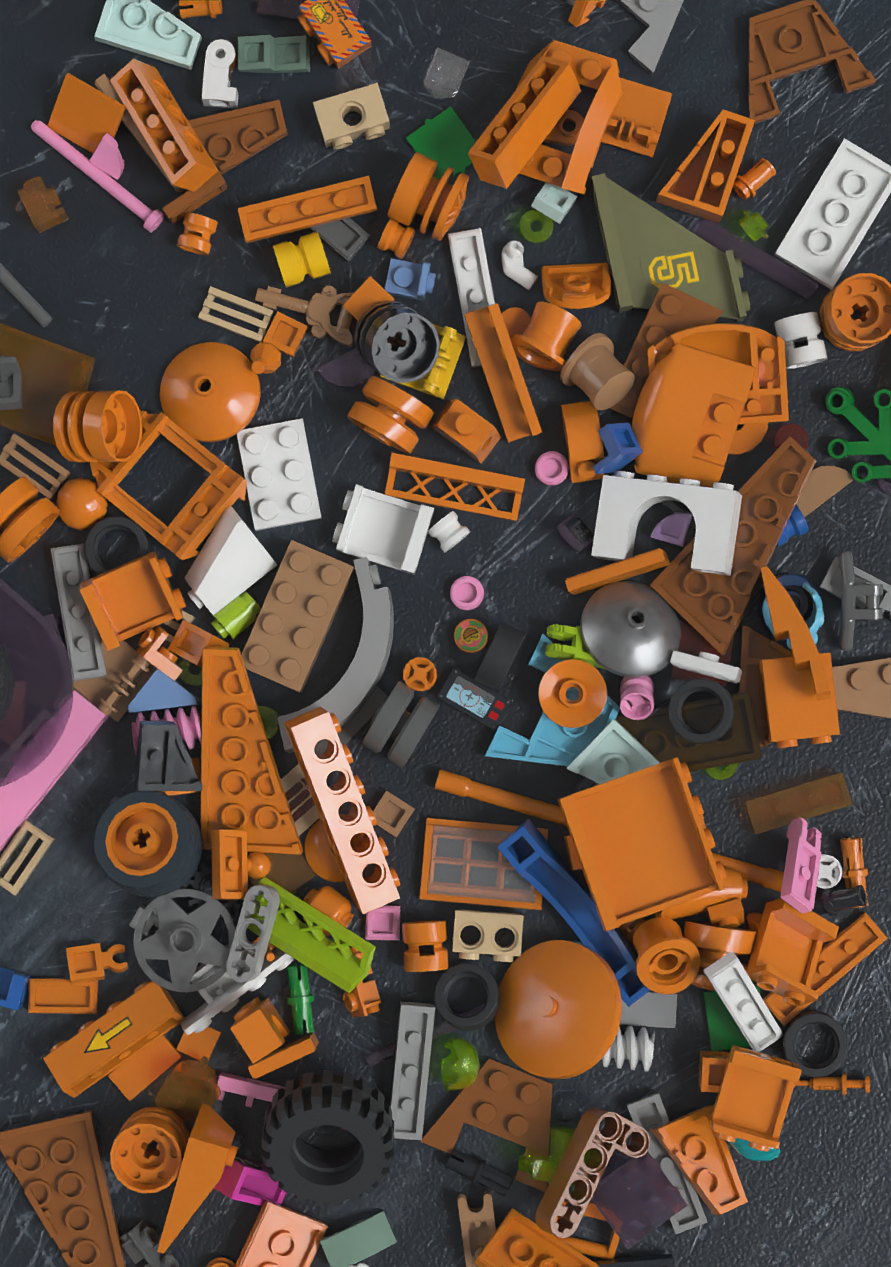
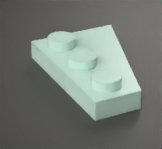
[566,719,660,784]

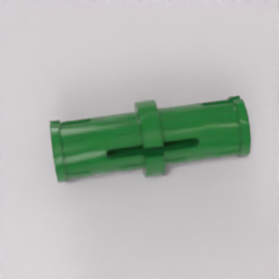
[286,963,315,1035]

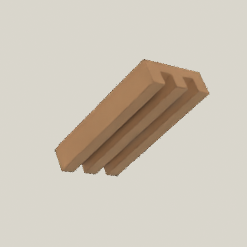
[0,433,70,500]

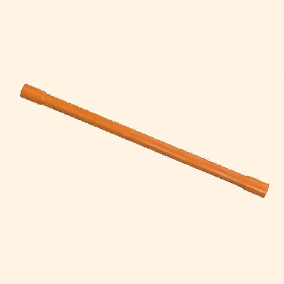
[434,769,784,892]

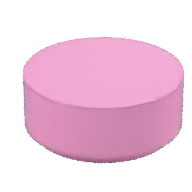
[535,451,569,486]
[450,576,484,610]

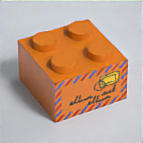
[297,0,372,69]

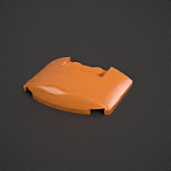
[647,323,789,424]
[632,343,756,488]

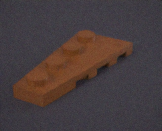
[610,282,724,419]

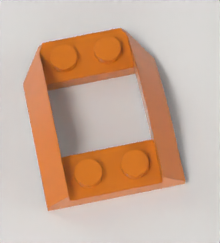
[515,40,624,194]
[90,411,247,560]

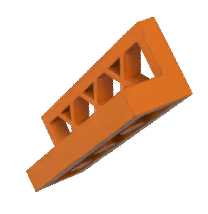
[464,303,542,443]
[385,453,525,522]

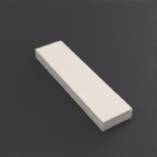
[448,228,495,367]
[703,951,784,1052]

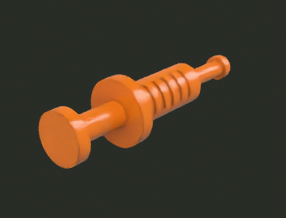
[794,1073,870,1095]

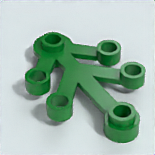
[825,387,891,483]

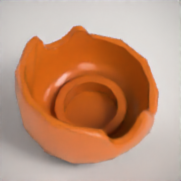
[56,477,108,531]

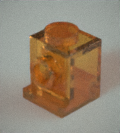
[17,176,69,233]

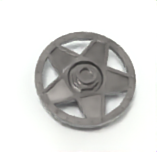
[134,889,236,992]

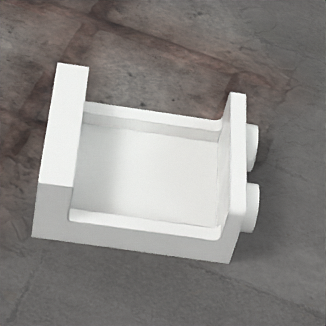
[332,484,434,575]

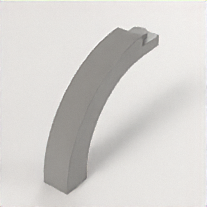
[277,557,394,753]

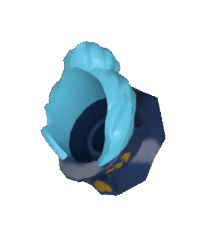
[757,572,824,649]

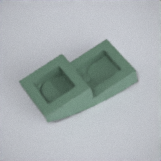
[238,35,310,73]
[320,1210,397,1267]

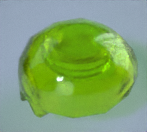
[441,1036,480,1092]

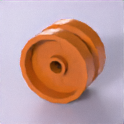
[347,375,434,455]
[0,476,61,563]

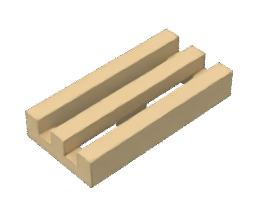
[198,286,274,343]
[0,820,54,895]

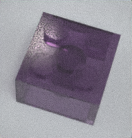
[591,1151,688,1249]

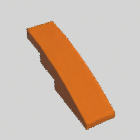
[761,566,831,701]

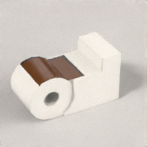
[202,39,238,109]

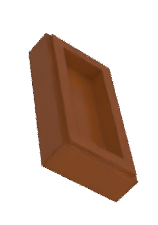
[162,171,227,224]

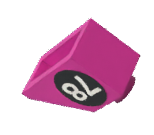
[214,1156,286,1206]

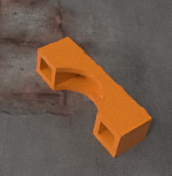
[230,997,290,1064]

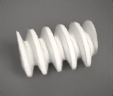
[602,1026,655,1072]

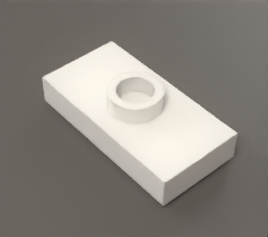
[670,650,742,684]

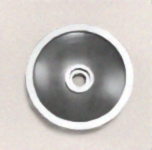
[580,581,681,678]

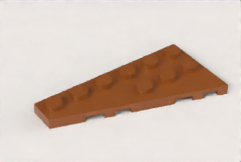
[650,436,816,655]
[0,1110,126,1267]

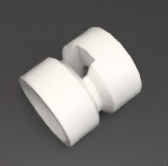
[774,312,828,369]

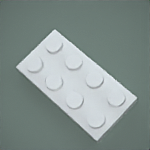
[774,138,891,290]

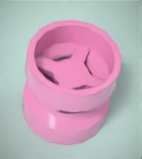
[620,676,654,720]

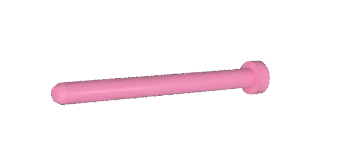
[31,120,165,233]

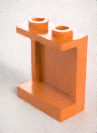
[79,551,186,651]
[759,653,840,748]
[746,898,839,1006]
[709,1045,802,1152]

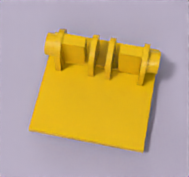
[380,324,466,400]

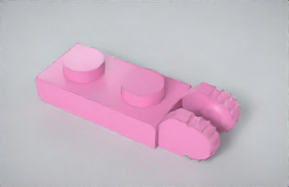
[781,817,822,914]

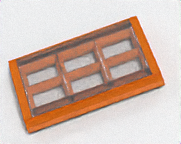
[420,818,548,910]

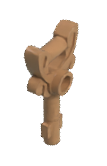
[255,286,354,347]

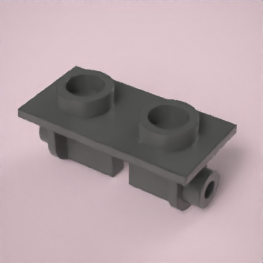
[120,1219,179,1267]

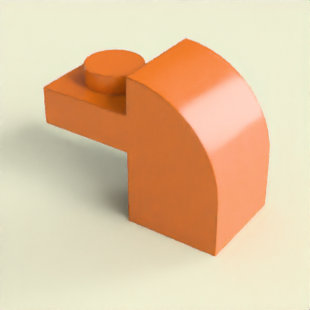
[561,401,605,483]

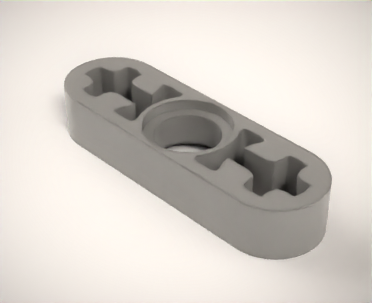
[226,885,280,982]

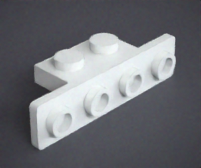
[180,944,294,1035]

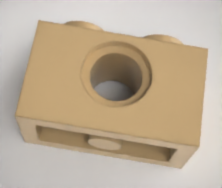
[313,83,390,149]

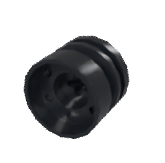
[354,301,440,383]

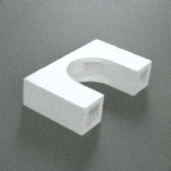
[591,471,742,576]

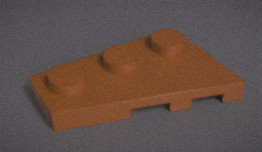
[188,100,288,175]

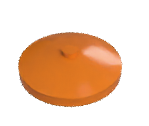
[495,940,622,1079]

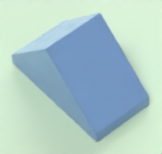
[128,668,199,713]

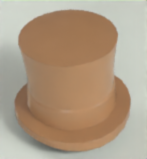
[560,333,635,410]

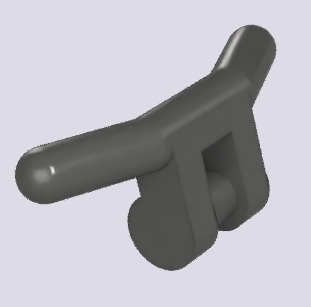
[839,550,883,652]

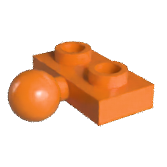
[211,829,271,900]

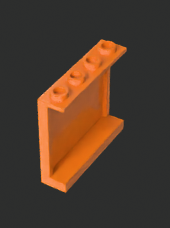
[557,757,727,932]

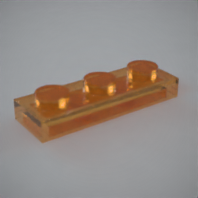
[744,772,853,834]

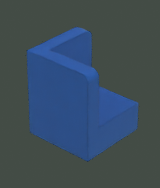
[593,423,643,474]
[0,967,31,1011]

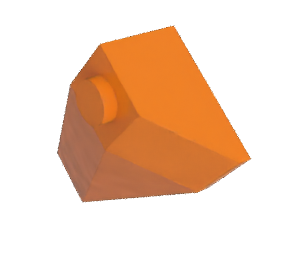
[157,1103,238,1254]

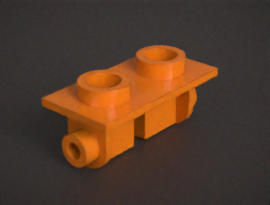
[343,947,381,1018]

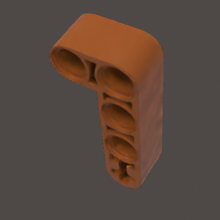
[535,1107,650,1238]

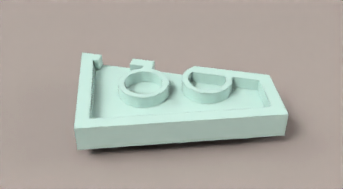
[94,0,202,70]

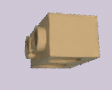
[452,909,524,962]

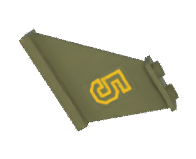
[590,173,750,322]

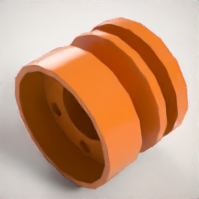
[388,152,469,241]
[819,273,891,352]
[53,390,142,462]
[683,921,756,991]
[110,1107,189,1193]

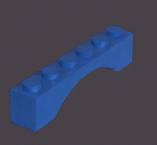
[497,819,650,1007]

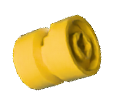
[273,231,331,288]

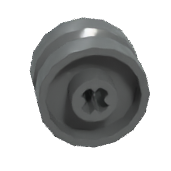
[361,681,440,769]

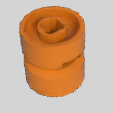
[402,920,449,972]

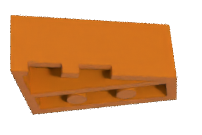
[656,110,755,223]

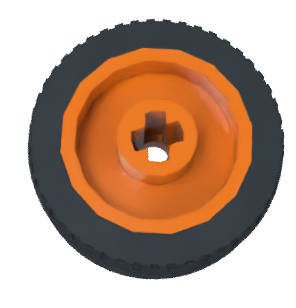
[94,791,203,898]

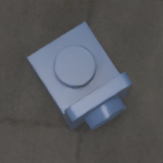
[385,258,436,301]

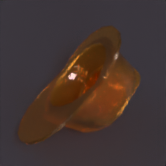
[155,1056,221,1122]

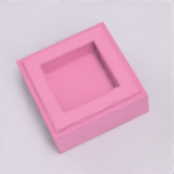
[366,905,400,940]

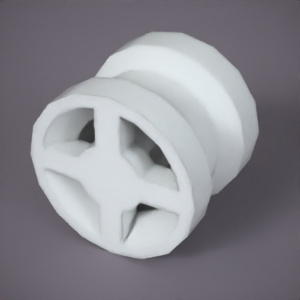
[428,511,470,553]
[817,854,842,889]

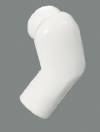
[501,240,538,290]

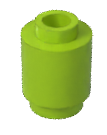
[211,591,261,640]

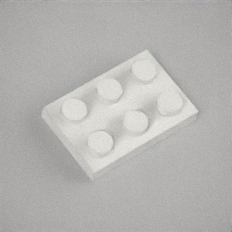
[237,418,322,531]

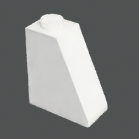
[185,505,277,615]

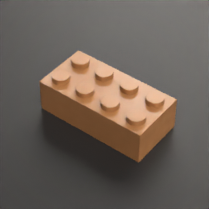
[241,540,355,693]

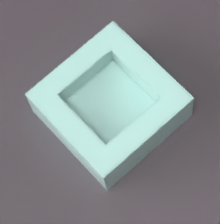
[531,182,577,224]

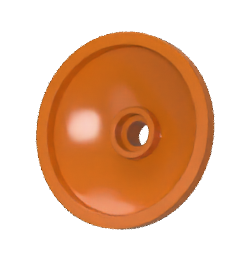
[160,342,261,442]

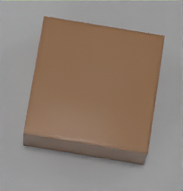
[373,791,415,838]

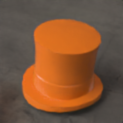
[510,302,582,371]
[632,917,700,995]

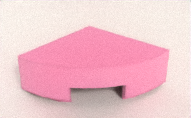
[89,133,125,180]

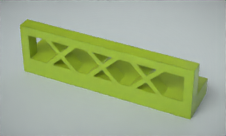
[247,877,376,993]

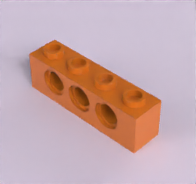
[110,59,218,192]

